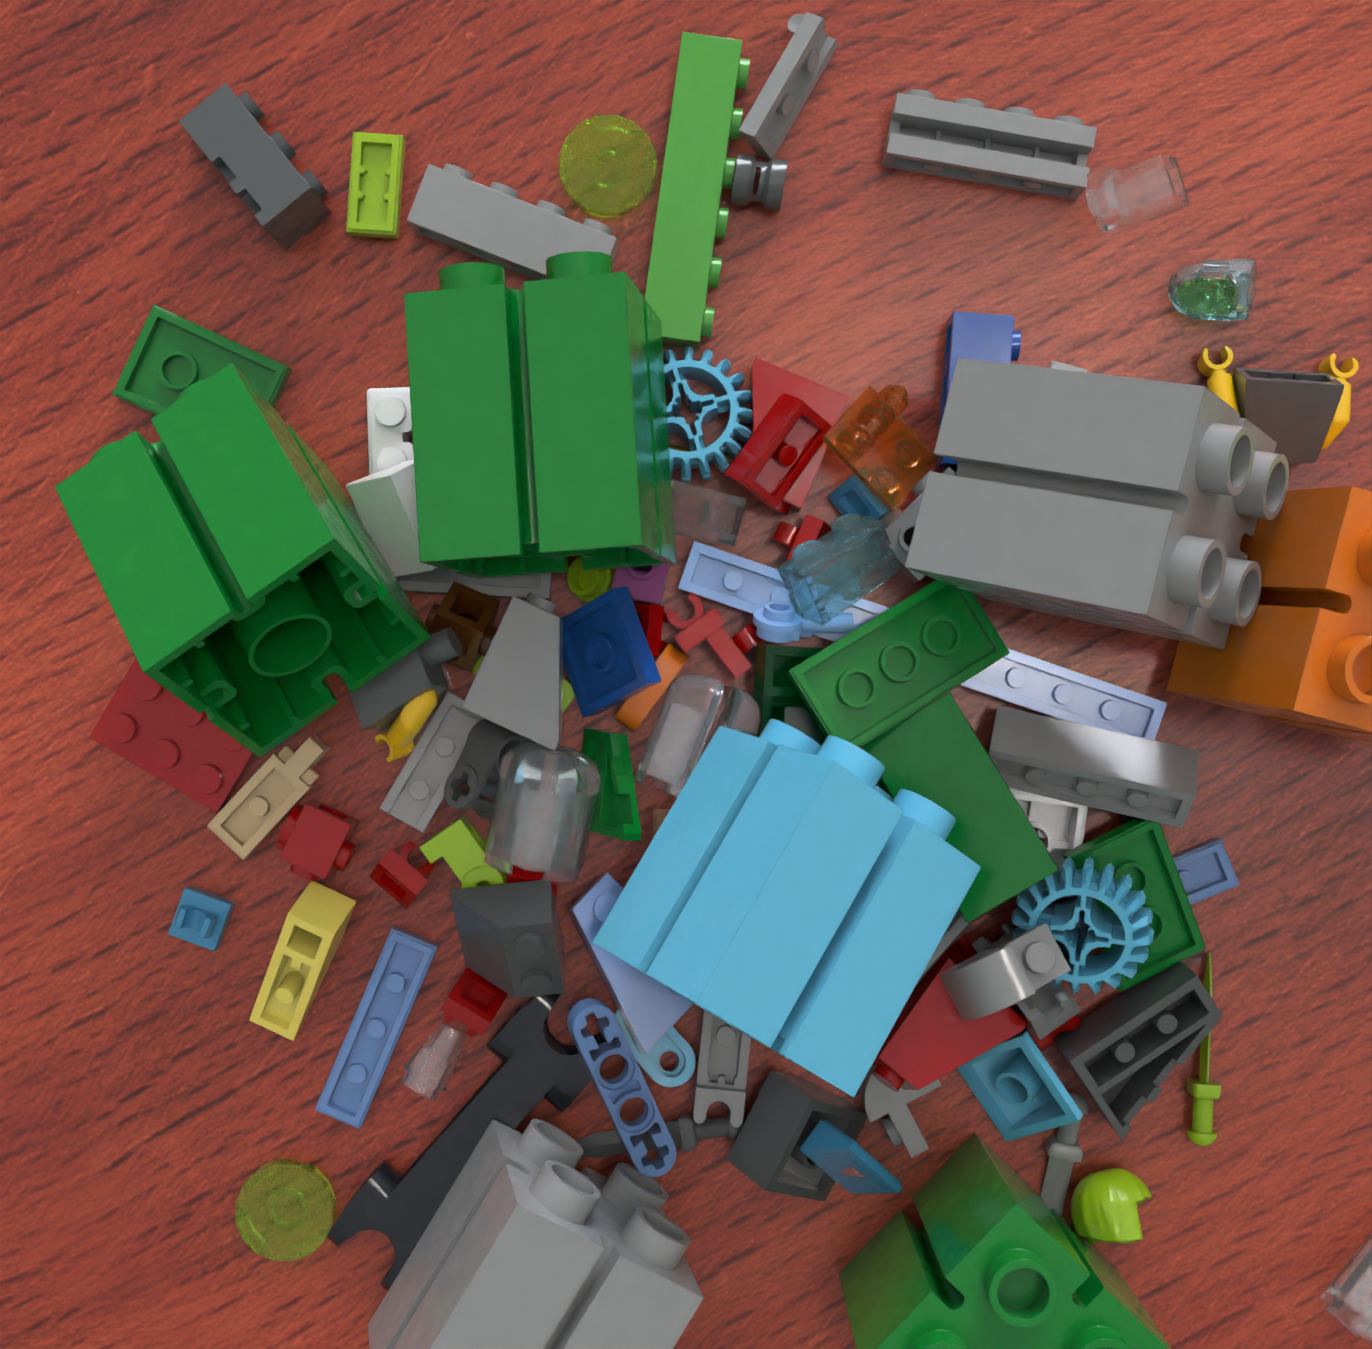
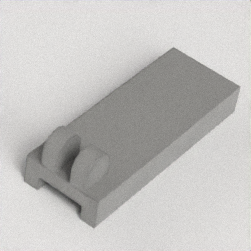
[738,12,839,160]
[380,691,485,833]

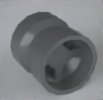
[731,153,788,211]

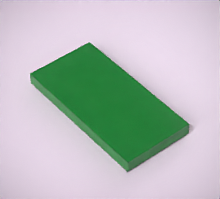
[786,580,1010,748]
[863,692,1059,923]

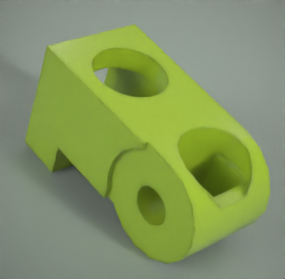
[419,814,507,888]

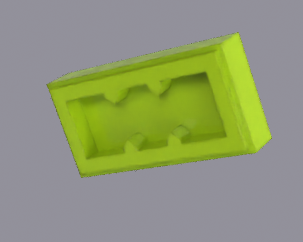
[346,132,406,239]

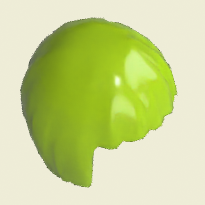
[1071,1168,1152,1245]

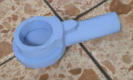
[753,601,854,643]

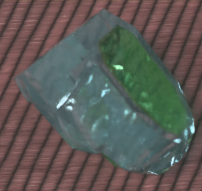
[1168,258,1257,321]

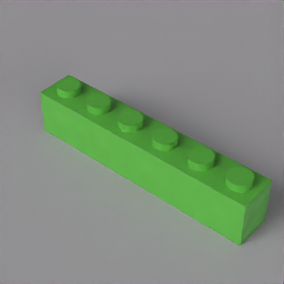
[644,32,750,351]

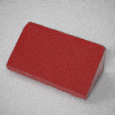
[725,393,834,510]

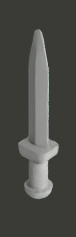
[1040,1093,1089,1215]

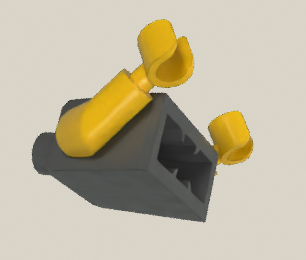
[1197,346,1359,464]
[346,623,462,763]

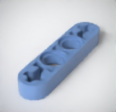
[567,998,677,1178]

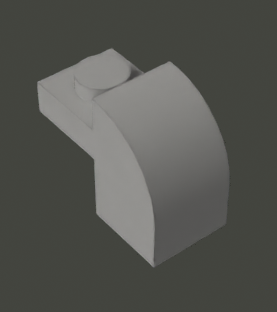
[939,923,1071,1021]
[860,1065,942,1158]

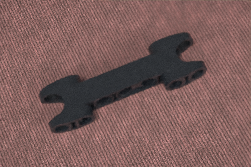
[326,994,615,1291]

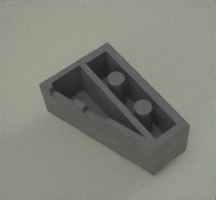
[179,83,332,250]
[1054,962,1223,1140]

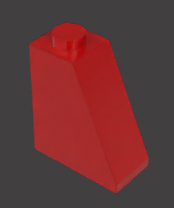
[750,357,849,516]
[872,958,1028,1092]

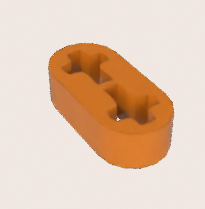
[614,642,690,733]

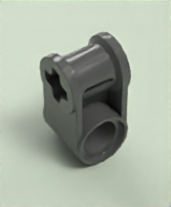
[444,719,532,820]

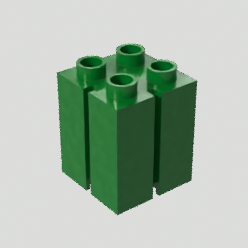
[404,251,676,579]
[55,362,431,758]
[839,1132,1172,1349]

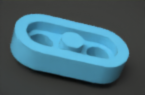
[613,1008,696,1087]

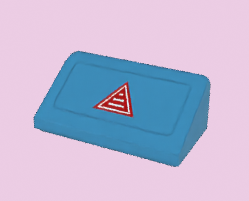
[800,1120,903,1194]

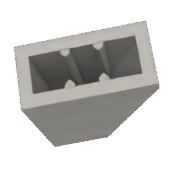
[461,592,563,751]

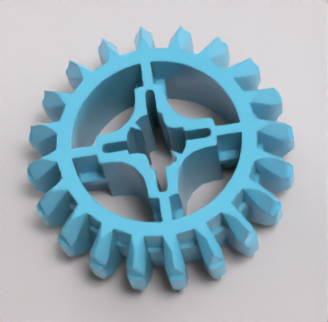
[664,346,753,483]
[1011,856,1154,995]

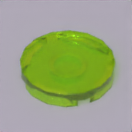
[558,115,657,218]
[235,1159,336,1261]

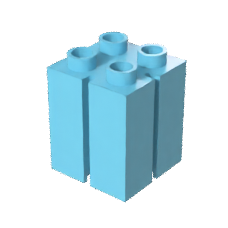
[592,719,981,1097]

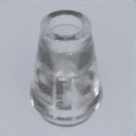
[401,1022,467,1101]

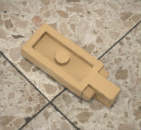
[207,735,331,860]

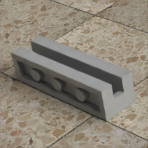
[881,89,1097,200]
[406,163,619,280]
[986,706,1199,828]

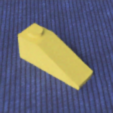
[249,881,357,1041]

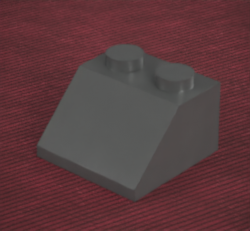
[450,879,565,998]
[726,1070,868,1202]

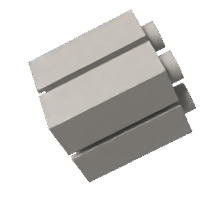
[905,357,1289,650]
[368,1119,704,1349]

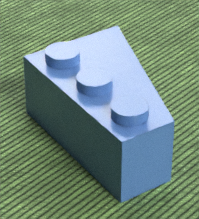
[567,872,693,1054]

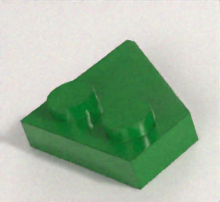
[573,728,641,841]

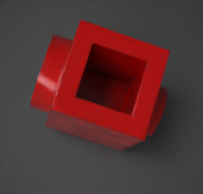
[276,800,360,882]

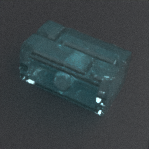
[778,513,901,626]

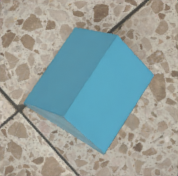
[957,1028,1083,1142]

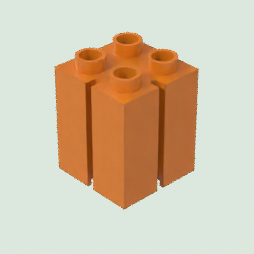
[1166,486,1372,744]

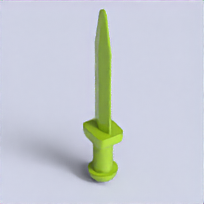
[1186,952,1222,1146]

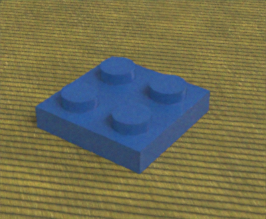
[562,586,661,718]

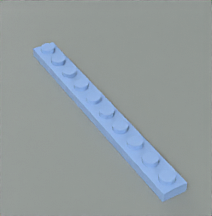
[678,541,1167,740]

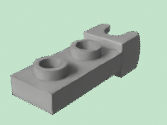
[692,1009,751,1127]

